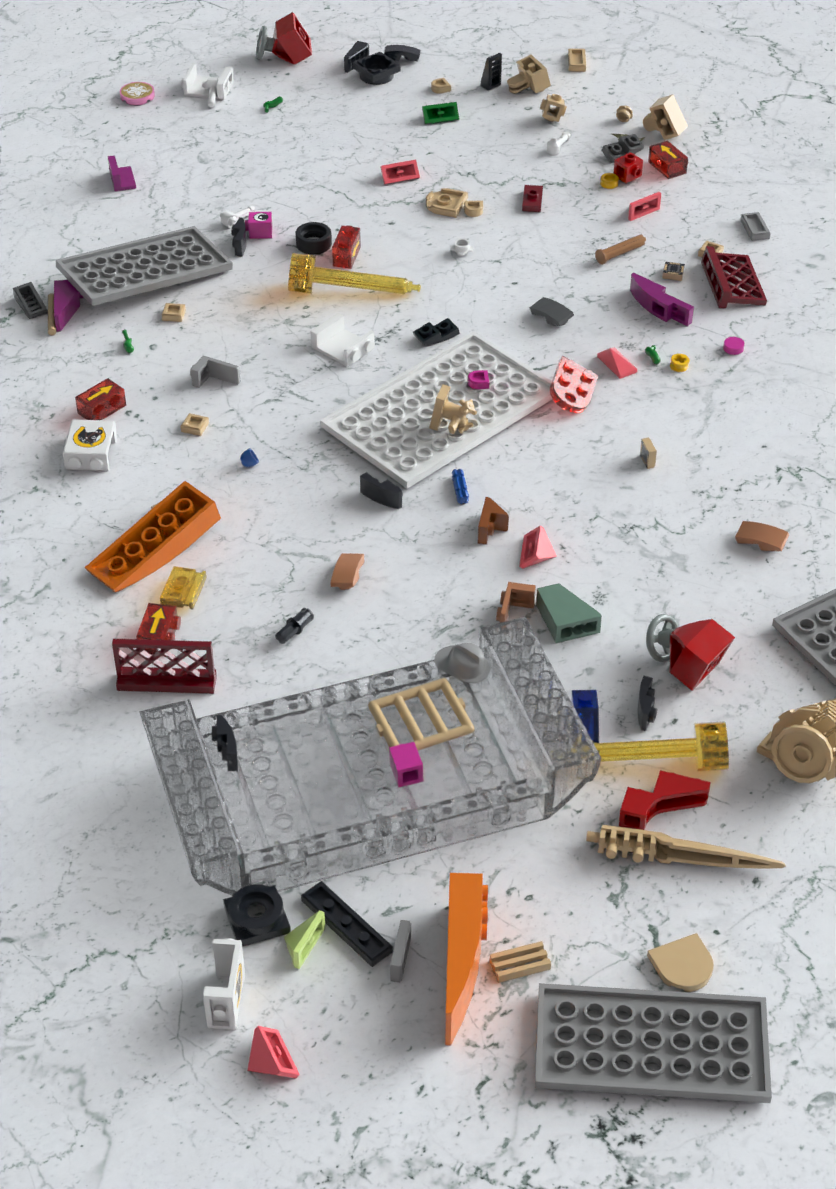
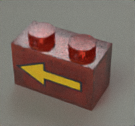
[648,140,688,179]
[332,225,361,269]
[75,378,126,420]
[136,603,181,656]

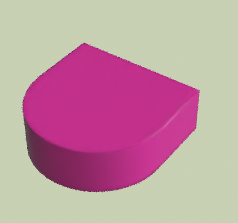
[467,370,490,390]

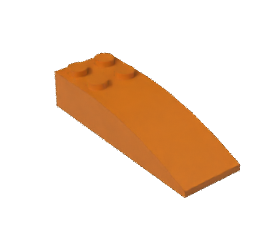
[85,481,221,592]
[445,873,488,1045]

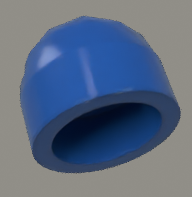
[240,448,259,467]

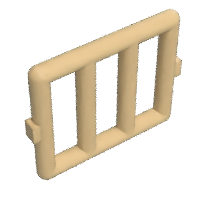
[368,678,475,751]

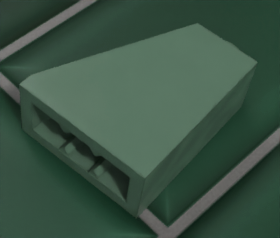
[536,583,602,643]

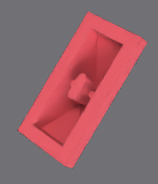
[380,160,420,185]
[628,192,661,221]
[597,347,637,379]
[519,525,557,569]
[247,1026,300,1078]

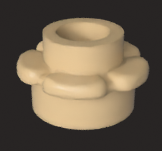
[616,105,633,122]

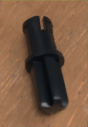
[275,608,314,644]

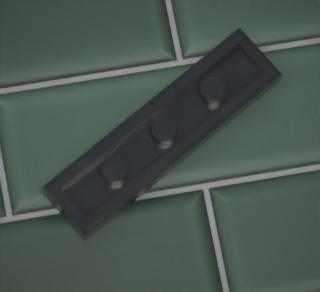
[301,881,393,967]

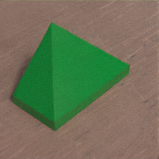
[422,102,459,124]

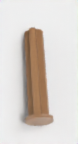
[595,234,646,264]

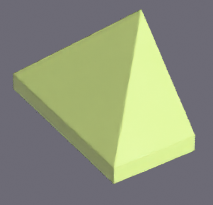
[284,910,325,969]

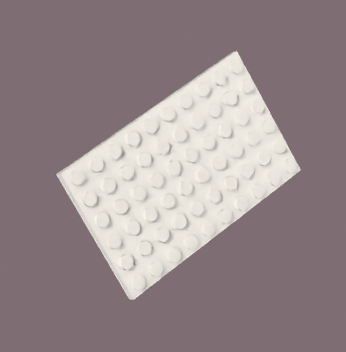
[320,332,561,488]

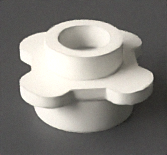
[450,238,473,256]

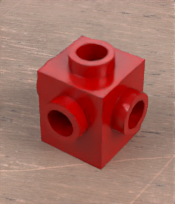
[613,152,643,183]

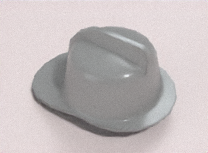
[434,643,490,684]

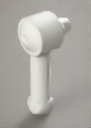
[202,78,218,108]
[547,132,571,155]
[220,205,255,228]

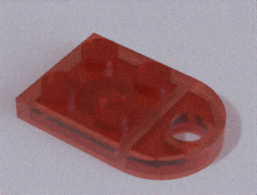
[550,356,599,413]

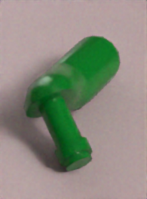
[263,96,283,113]
[122,329,134,353]
[645,345,661,365]

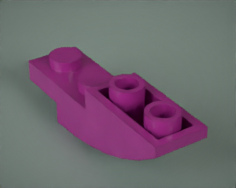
[630,272,694,327]

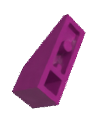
[54,280,84,332]

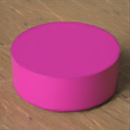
[723,337,745,355]

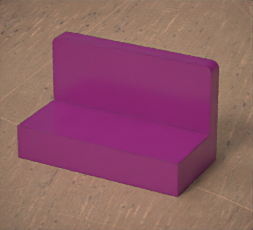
[108,155,136,192]

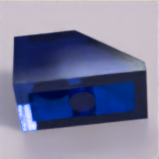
[570,690,599,747]

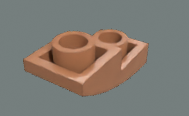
[735,521,789,552]
[330,553,365,590]

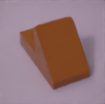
[478,497,509,545]

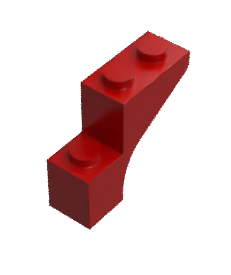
[619,770,711,830]

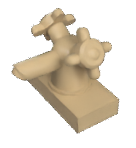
[429,384,477,434]

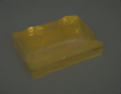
[160,566,207,610]

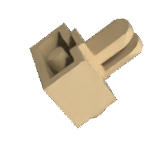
[507,54,551,94]
[643,94,688,140]

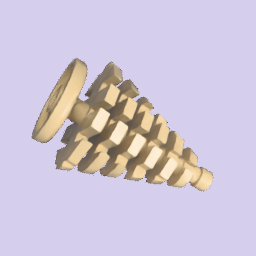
[769,698,836,783]

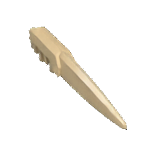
[586,825,786,869]

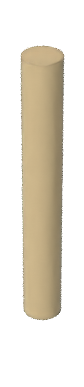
[48,293,56,336]

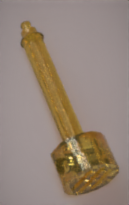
[288,253,421,295]
[557,721,729,771]

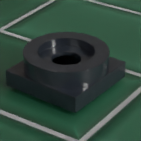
[353,52,401,85]
[223,884,291,947]

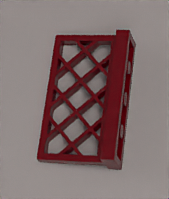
[701,246,767,308]
[112,639,217,694]

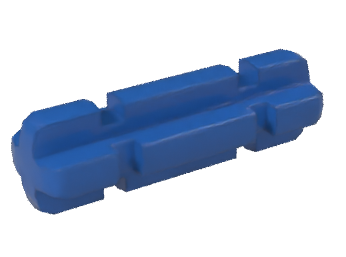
[452,469,469,504]

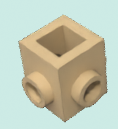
[540,94,567,122]

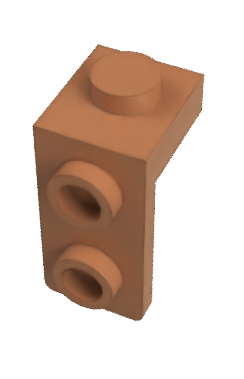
[496,582,536,631]

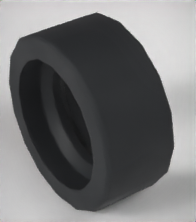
[295,222,332,255]

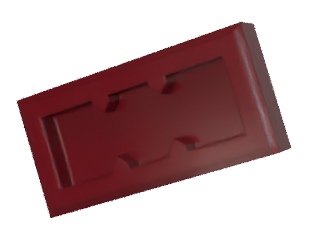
[522,185,543,212]

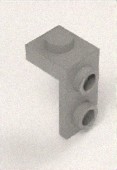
[190,355,241,388]

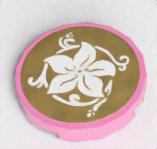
[120,82,155,105]

